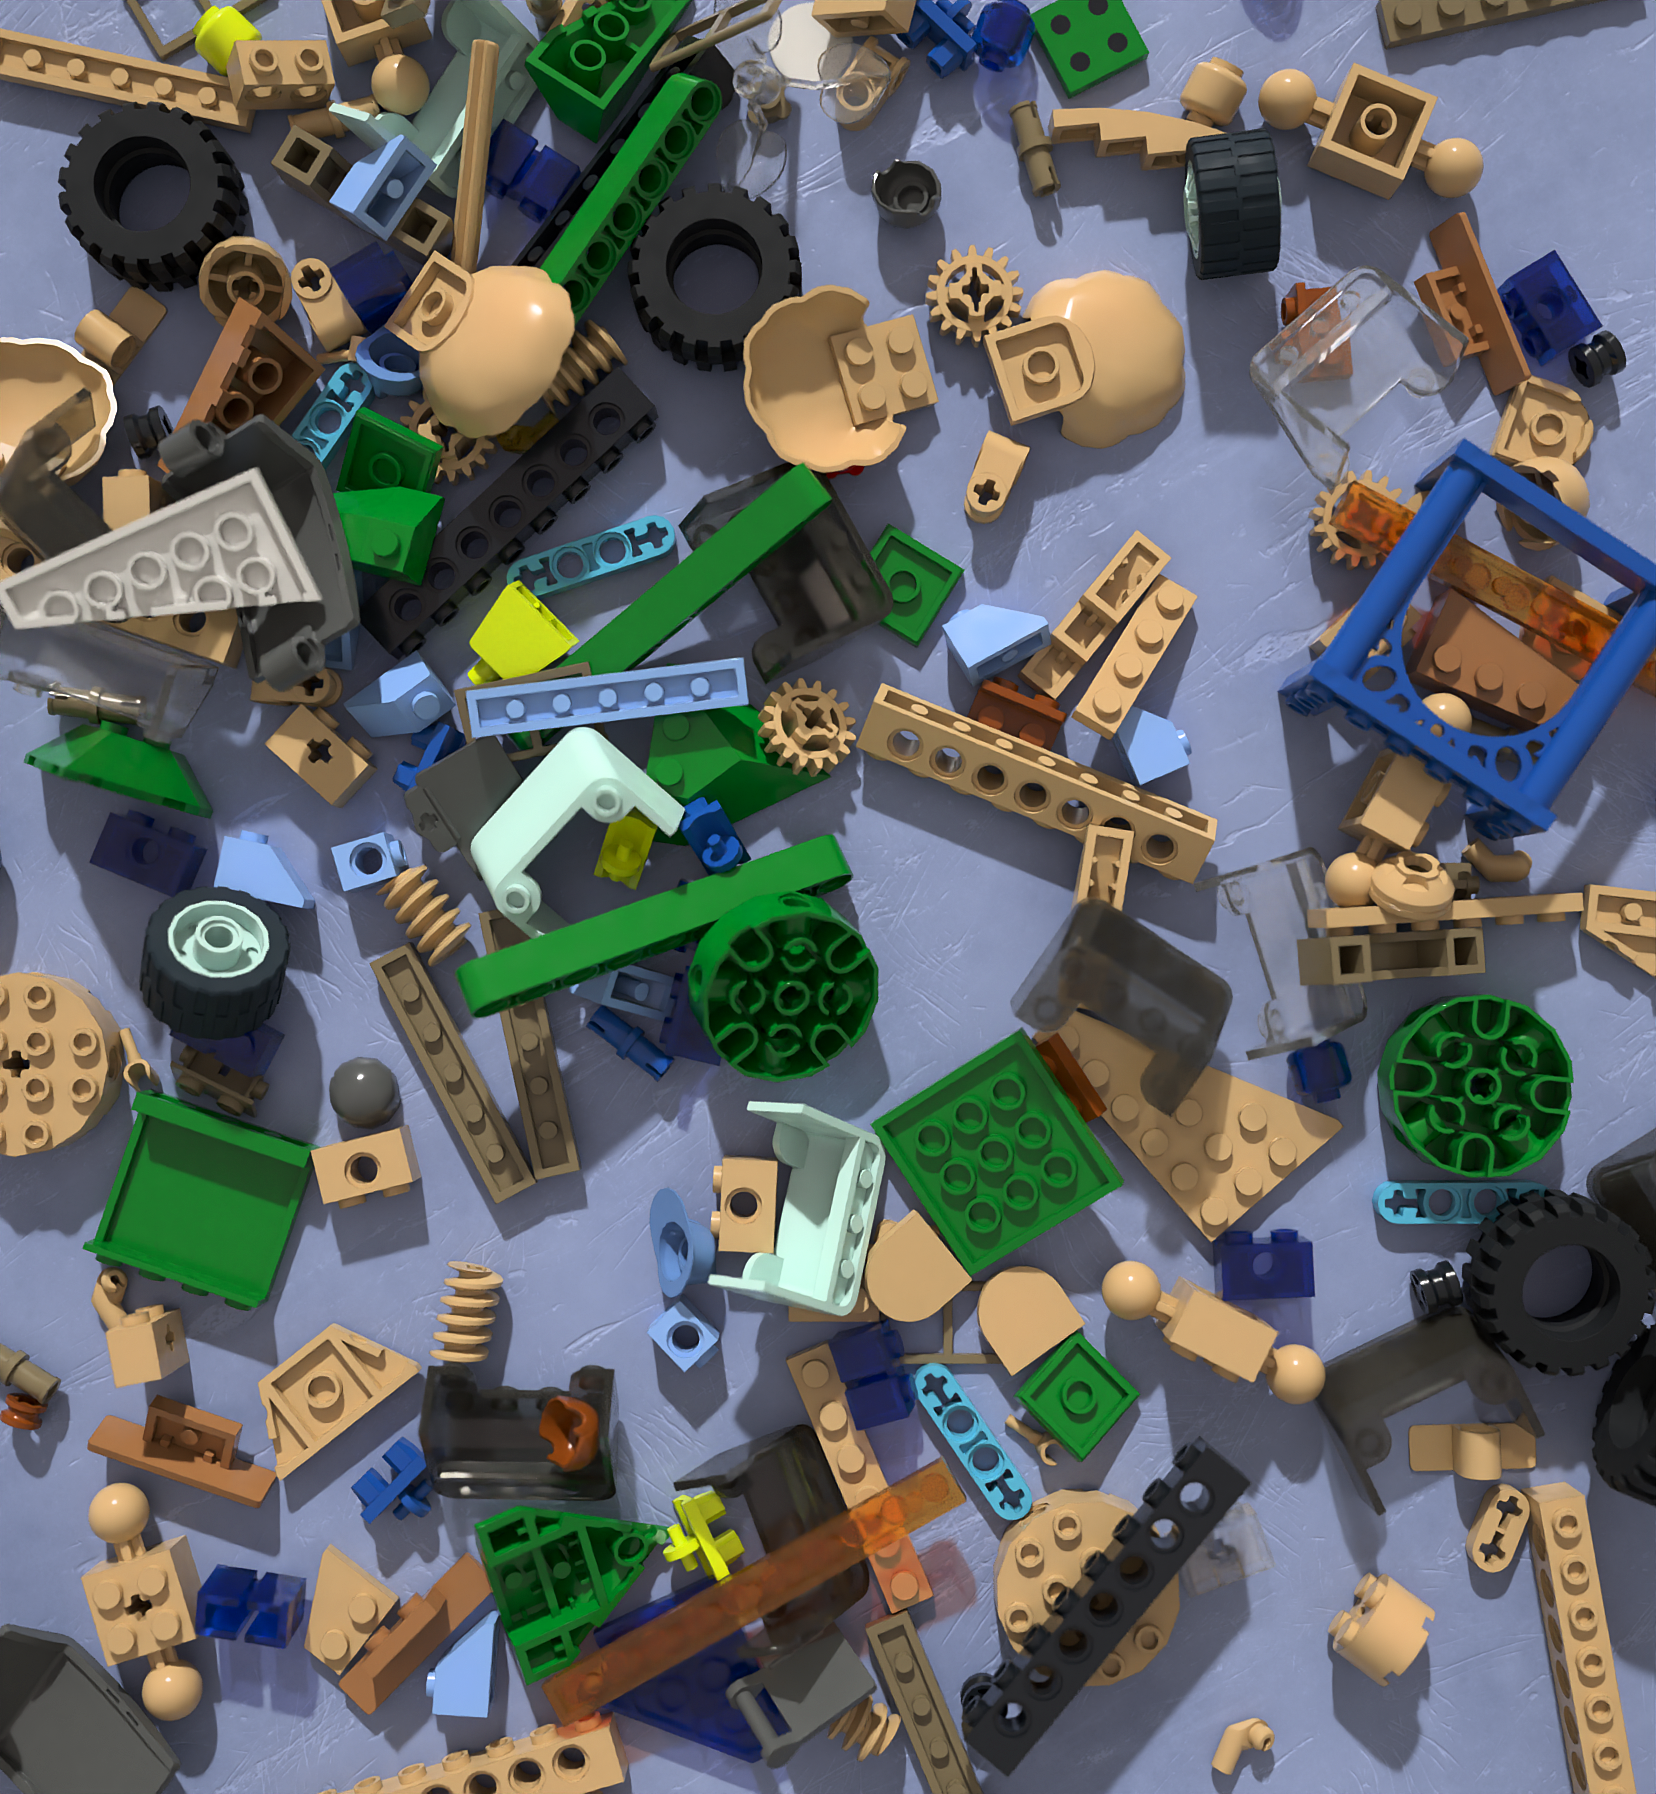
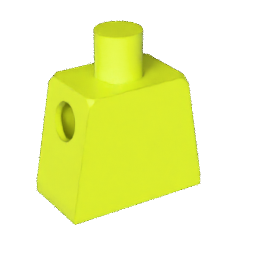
[467,580,580,685]

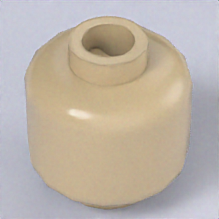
[1180,57,1247,127]

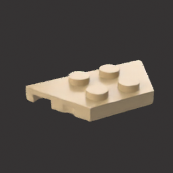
[258,1323,422,1481]

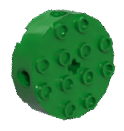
[688,891,878,1083]
[1377,994,1574,1178]

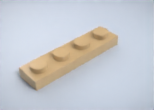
[1071,574,1198,741]

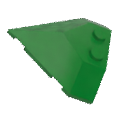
[646,663,831,846]
[23,720,213,819]
[474,1506,669,1686]

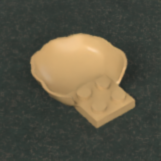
[384,250,575,439]
[983,270,1185,449]
[743,284,939,473]
[0,337,117,546]

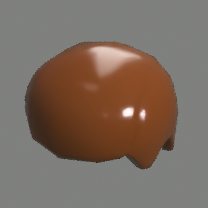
[539,1396,603,1472]

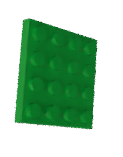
[870,1027,1124,1276]

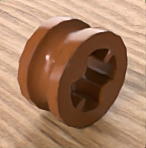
[0,1393,48,1430]

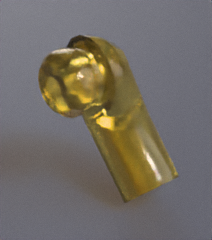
[496,411,560,455]

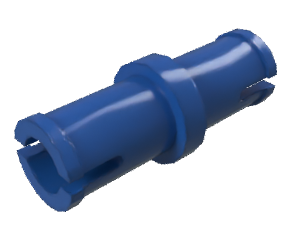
[586,1005,675,1082]

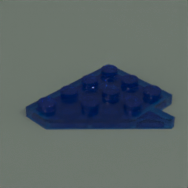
[576,1575,791,1763]

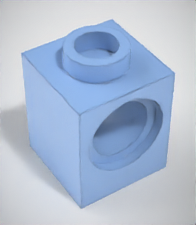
[331,832,408,893]
[647,1293,720,1372]

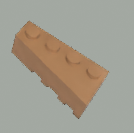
[157,297,325,473]
[1405,588,1579,736]

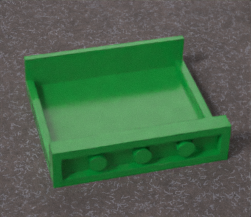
[83,1089,320,1311]

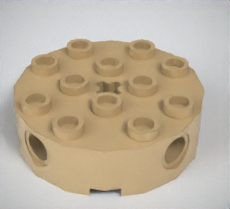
[0,972,126,1157]
[993,1489,1180,1686]

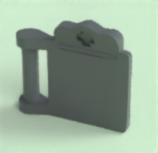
[404,735,558,881]
[725,1612,877,1769]

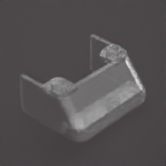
[0,605,219,744]
[1193,847,1368,1060]

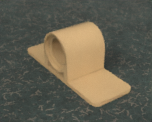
[74,287,167,386]
[1408,1422,1536,1480]

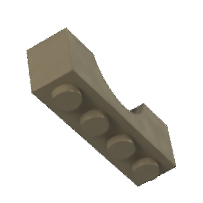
[271,125,454,266]
[1297,927,1486,986]

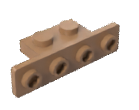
[1414,212,1531,396]
[87,1395,276,1508]
[339,1553,491,1715]

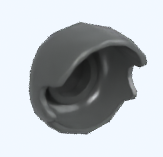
[871,159,942,229]
[329,1057,401,1129]

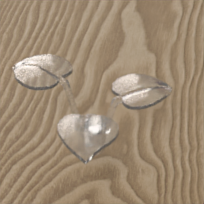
[713,0,891,199]

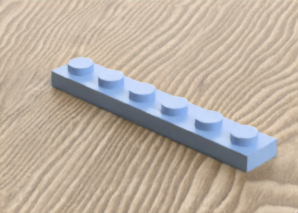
[466,657,749,738]

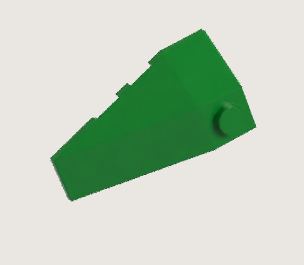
[524,0,692,144]
[333,486,445,586]

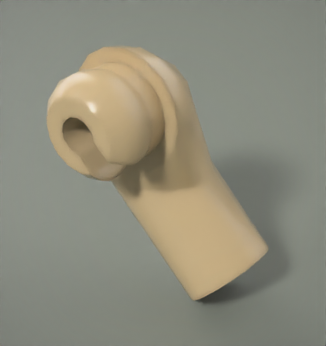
[1461,838,1532,882]
[91,1267,128,1330]
[1211,1718,1275,1775]

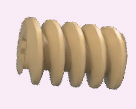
[541,320,628,415]
[375,864,472,967]
[429,1261,504,1363]
[827,1695,901,1762]

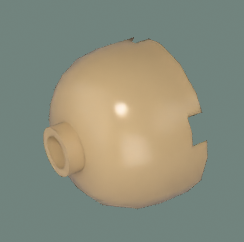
[198,236,292,327]
[1496,456,1590,551]

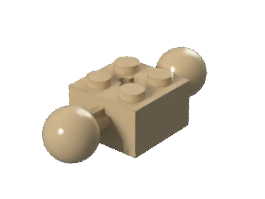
[321,0,432,116]
[1258,63,1484,200]
[1325,693,1472,908]
[1102,1261,1326,1404]
[81,1483,212,1721]

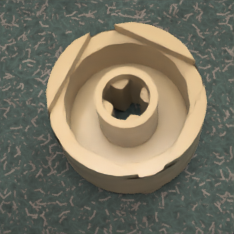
[1328,1572,1435,1687]

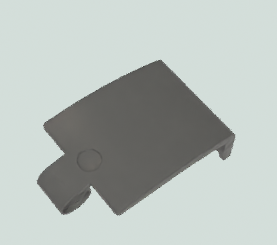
[158,414,360,692]
[0,1624,181,1794]

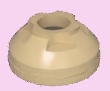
[1368,850,1455,920]

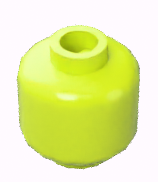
[193,6,262,77]

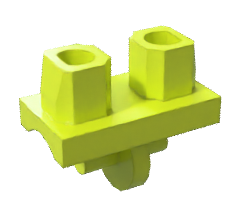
[593,806,658,890]
[663,1490,745,1581]

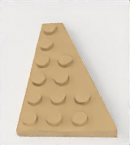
[1031,1007,1344,1242]

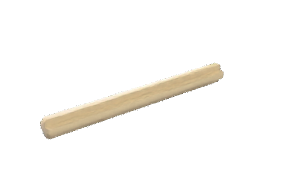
[450,39,500,274]

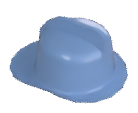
[355,323,423,399]
[649,1188,717,1298]

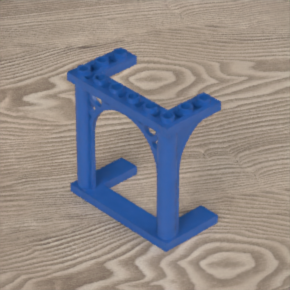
[1278,438,1656,841]

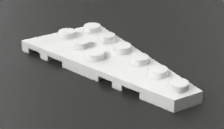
[0,467,323,629]

